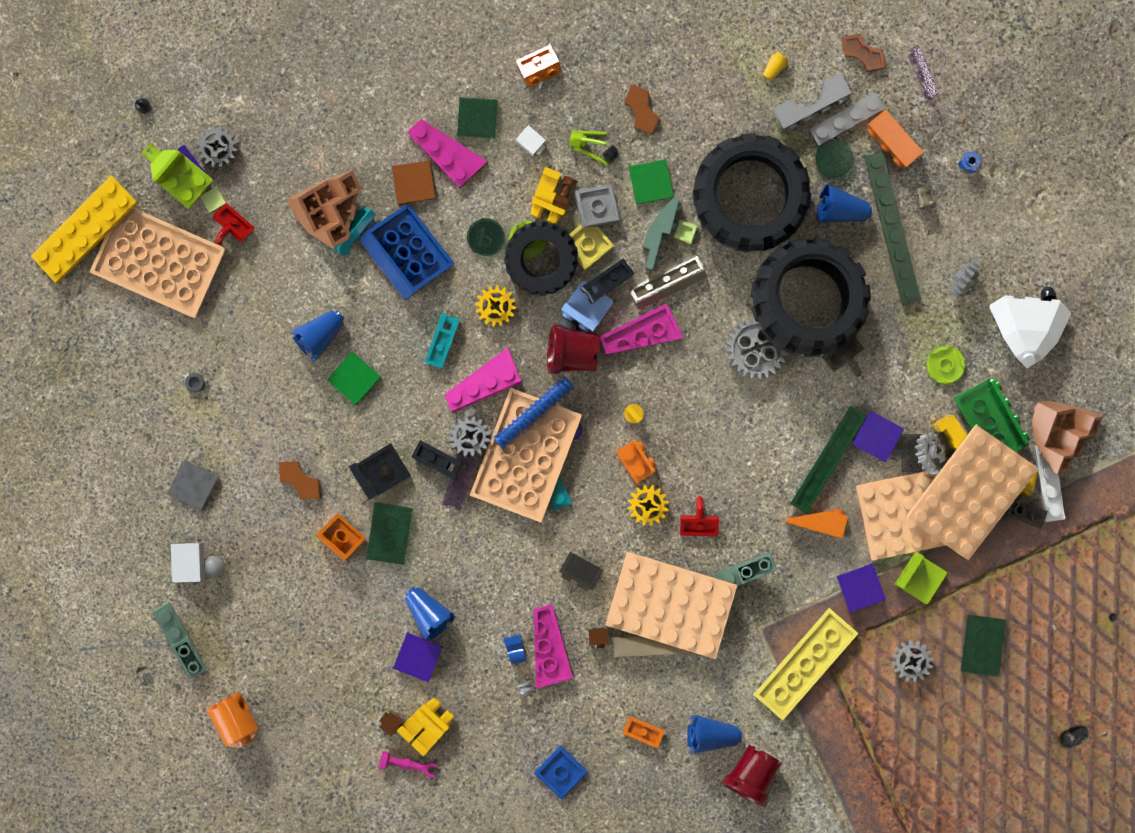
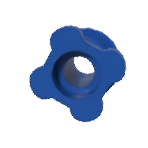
[958,151,981,174]

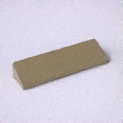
[629,256,707,310]
[613,636,691,657]

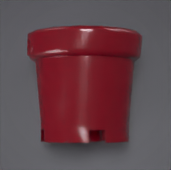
[547,324,600,374]
[721,745,782,807]

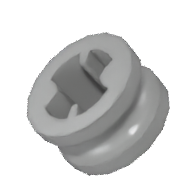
[516,680,535,695]

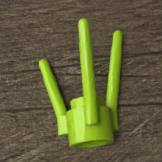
[569,130,609,166]

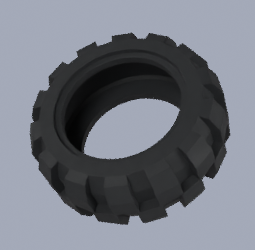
[693,133,811,253]
[751,237,871,357]

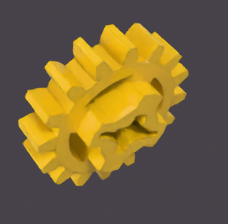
[475,285,516,327]
[627,485,669,526]

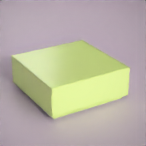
[200,187,226,214]
[674,220,698,244]

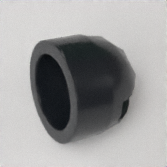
[135,98,151,114]
[602,145,619,161]
[1040,287,1057,301]

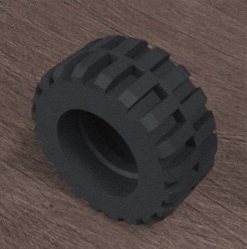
[504,220,578,296]

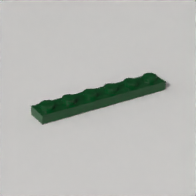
[790,406,867,514]

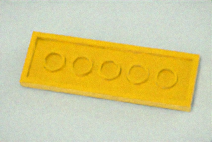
[31,175,138,284]

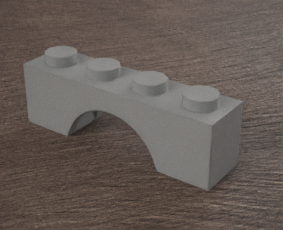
[772,73,851,132]

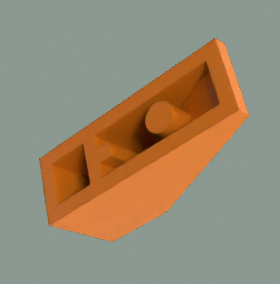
[785,508,848,538]

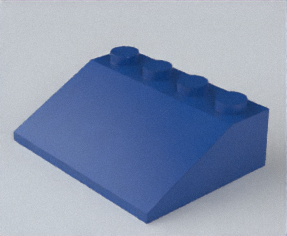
[359,204,455,300]

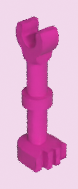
[379,751,437,777]

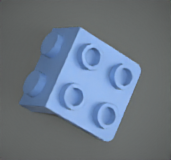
[561,281,613,333]

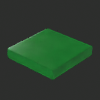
[628,159,674,205]
[327,351,381,405]

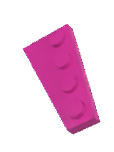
[407,119,487,188]
[599,304,684,355]
[445,348,523,413]
[534,604,573,689]

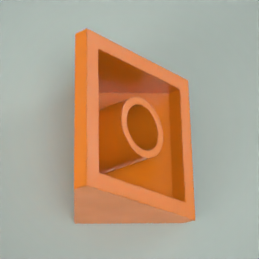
[316,513,366,561]

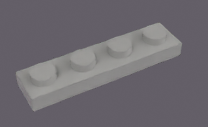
[809,92,885,146]

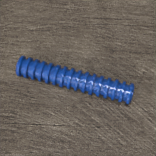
[494,376,575,450]

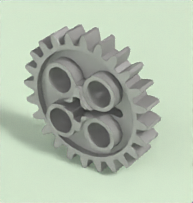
[725,318,788,380]

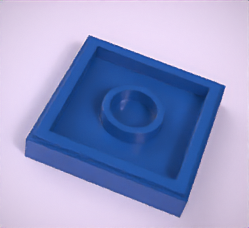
[534,745,588,800]

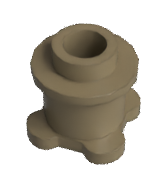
[913,186,937,209]

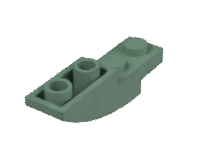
[642,196,682,271]
[710,552,778,586]
[152,602,207,679]

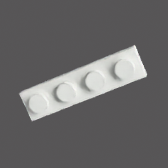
[1034,446,1065,522]

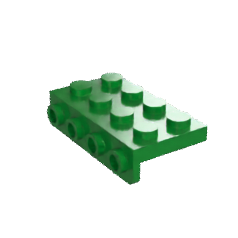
[953,378,1030,452]

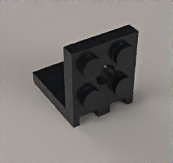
[348,443,411,500]

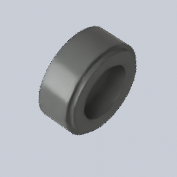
[558,317,577,331]
[185,373,205,393]

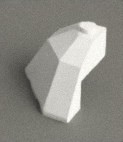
[990,295,1071,368]

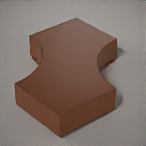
[841,34,886,72]
[624,85,659,135]
[279,461,320,499]

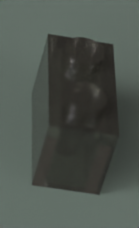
[559,551,604,591]

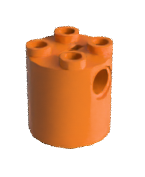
[206,692,260,748]

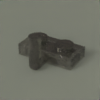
[821,337,864,377]
[891,434,922,472]

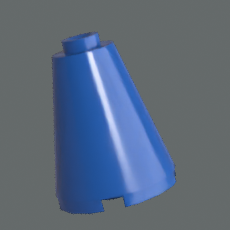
[817,185,872,223]
[290,310,344,362]
[405,587,456,641]
[687,715,742,753]

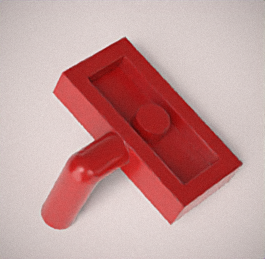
[213,203,255,246]
[680,496,719,537]

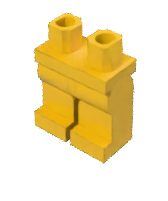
[932,415,967,454]
[397,697,455,757]

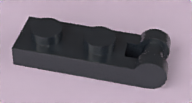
[580,258,635,304]
[412,440,467,481]

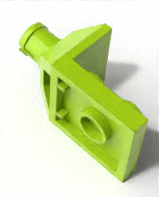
[141,143,214,210]

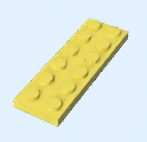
[753,608,858,720]

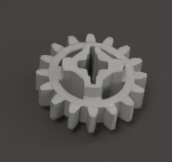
[196,126,238,168]
[950,258,981,297]
[449,416,490,458]
[915,432,949,475]
[891,640,934,682]

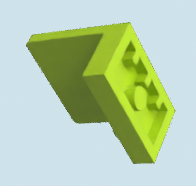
[895,552,947,604]

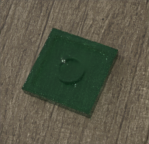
[457,97,498,139]

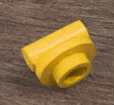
[624,404,644,423]

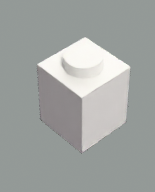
[516,125,546,157]

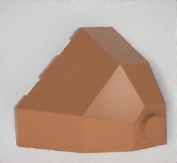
[287,170,361,248]
[1032,401,1103,474]

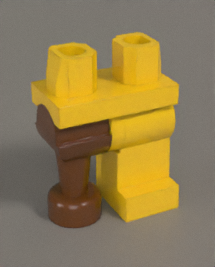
[530,167,578,224]

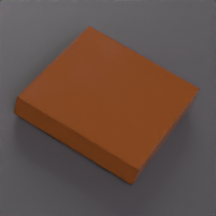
[392,161,436,205]

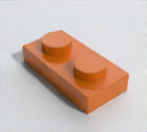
[622,715,665,748]

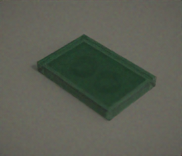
[366,502,413,565]
[960,614,1006,677]

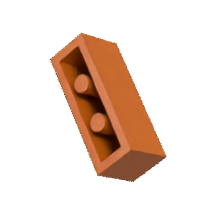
[866,109,923,169]

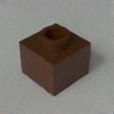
[588,628,609,648]
[379,710,404,736]

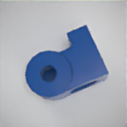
[503,634,526,665]

